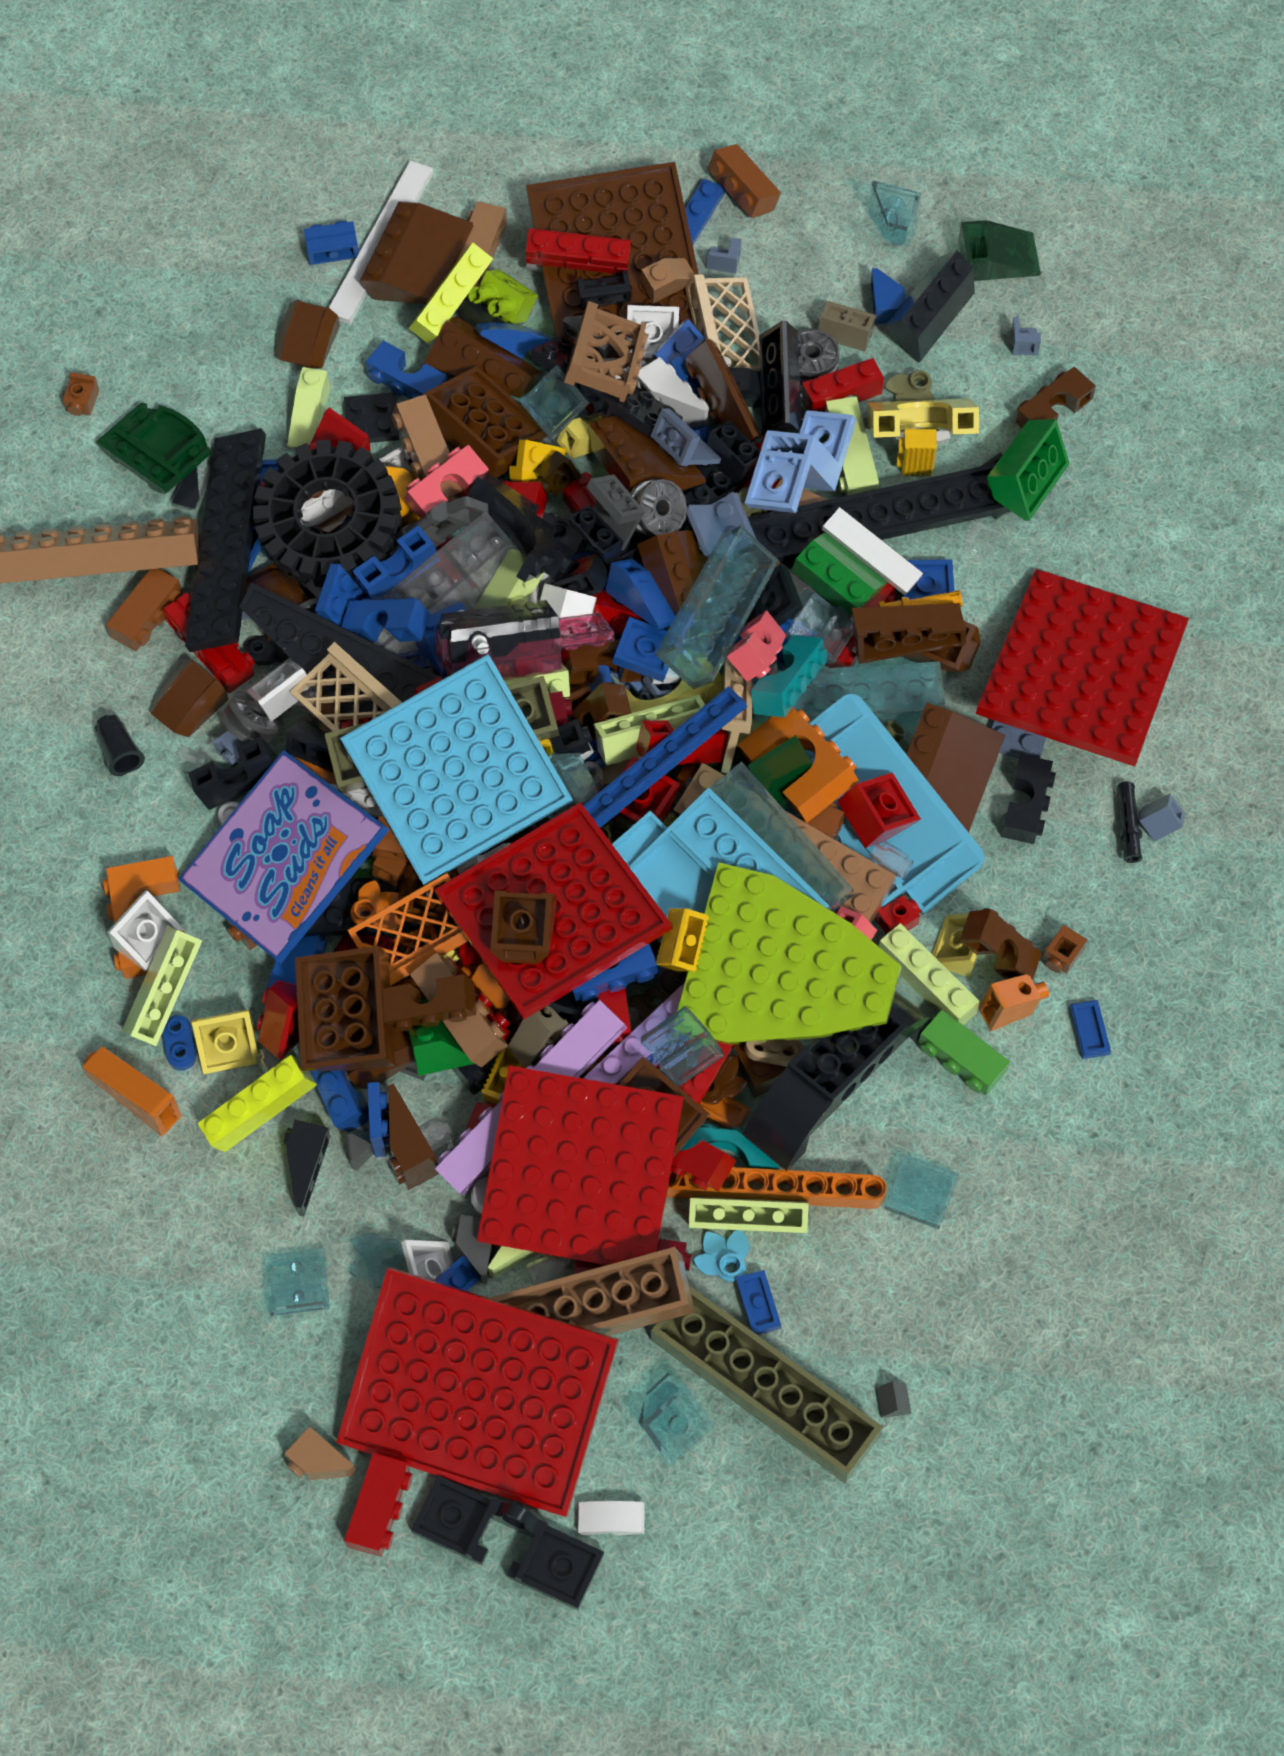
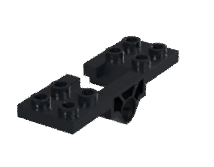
[530,336,683,439]
[411,1475,604,1611]

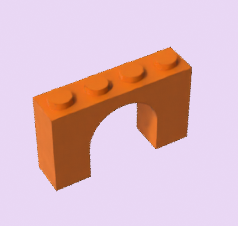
[737,707,859,823]
[103,856,192,979]

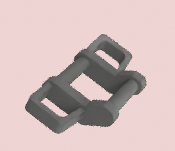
[398,496,488,548]

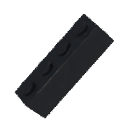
[885,250,975,362]
[759,320,803,436]

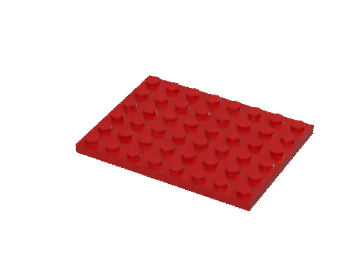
[976,569,1189,767]
[336,1267,619,1517]

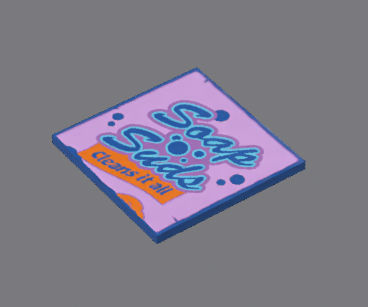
[178,750,389,964]

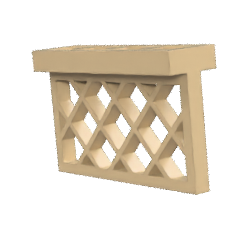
[685,274,760,372]
[290,642,402,732]
[721,650,752,774]

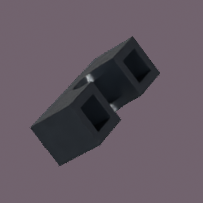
[189,736,277,810]
[1002,754,1056,844]

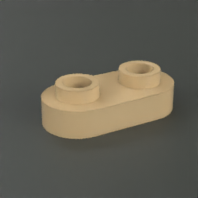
[745,1039,804,1066]

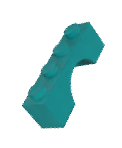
[751,635,828,717]
[680,1124,779,1170]

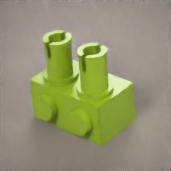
[469,269,538,325]

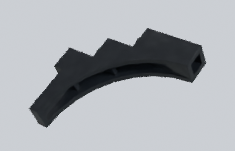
[467,472,575,582]

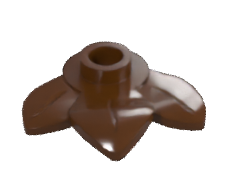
[702,1054,748,1105]

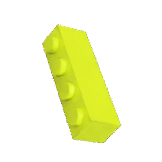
[409,243,493,344]
[198,1055,317,1152]

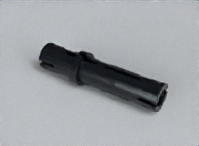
[1117,782,1143,863]

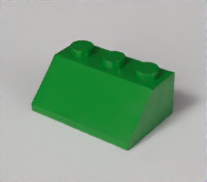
[792,532,888,620]
[407,997,475,1076]

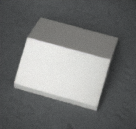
[626,305,679,359]
[540,583,597,646]

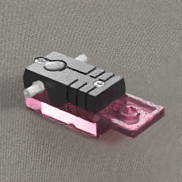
[434,600,614,678]

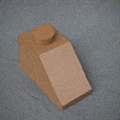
[641,258,694,303]
[284,1426,356,1480]

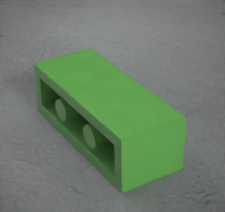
[919,1010,1010,1095]

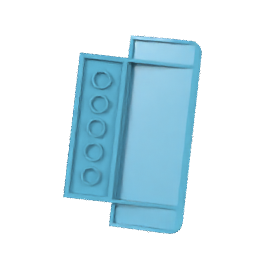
[760,694,985,915]
[612,787,831,942]

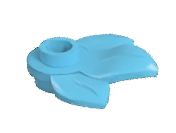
[694,1230,749,1282]

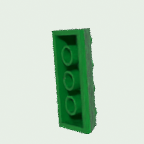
[987,419,1070,521]

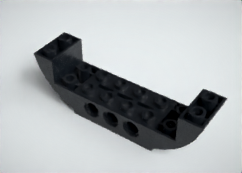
[568,420,761,566]
[742,990,933,1172]

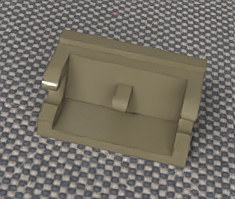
[818,301,876,352]
[507,1006,569,1068]

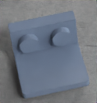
[651,408,721,466]
[686,493,757,556]
[992,720,1046,759]

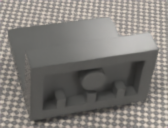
[586,475,645,550]

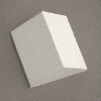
[246,658,315,721]
[108,890,184,971]
[401,1240,453,1280]

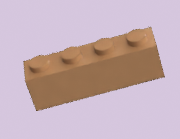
[457,201,507,299]
[391,394,464,502]
[410,953,508,1067]

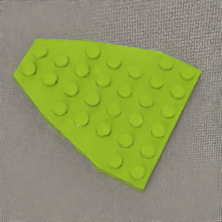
[672,862,901,1045]

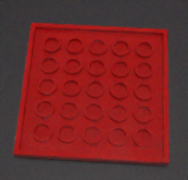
[434,802,673,1020]
[477,1065,684,1265]

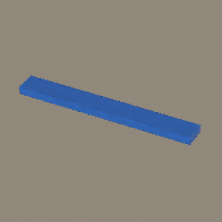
[583,686,748,828]

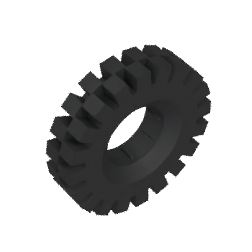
[253,440,402,587]

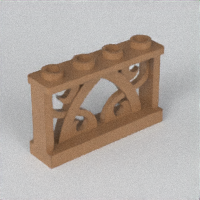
[564,301,649,403]

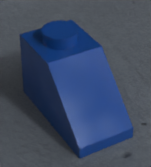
[870,268,906,324]

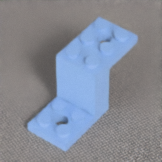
[745,410,857,513]

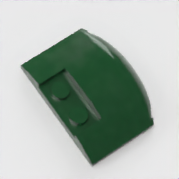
[96,403,211,494]

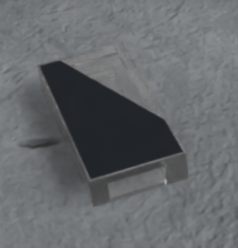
[171,464,211,515]

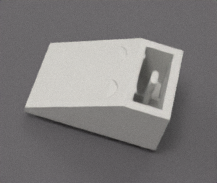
[636,357,709,427]

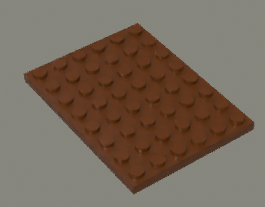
[526,162,699,358]

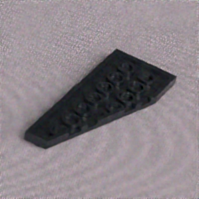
[239,583,444,713]

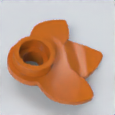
[351,880,401,930]

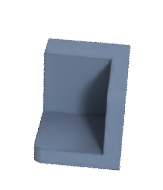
[707,237,741,273]
[1011,317,1041,355]
[1139,793,1185,841]

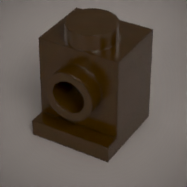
[534,450,581,496]

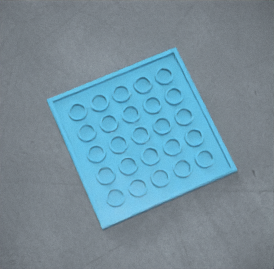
[340,654,573,885]

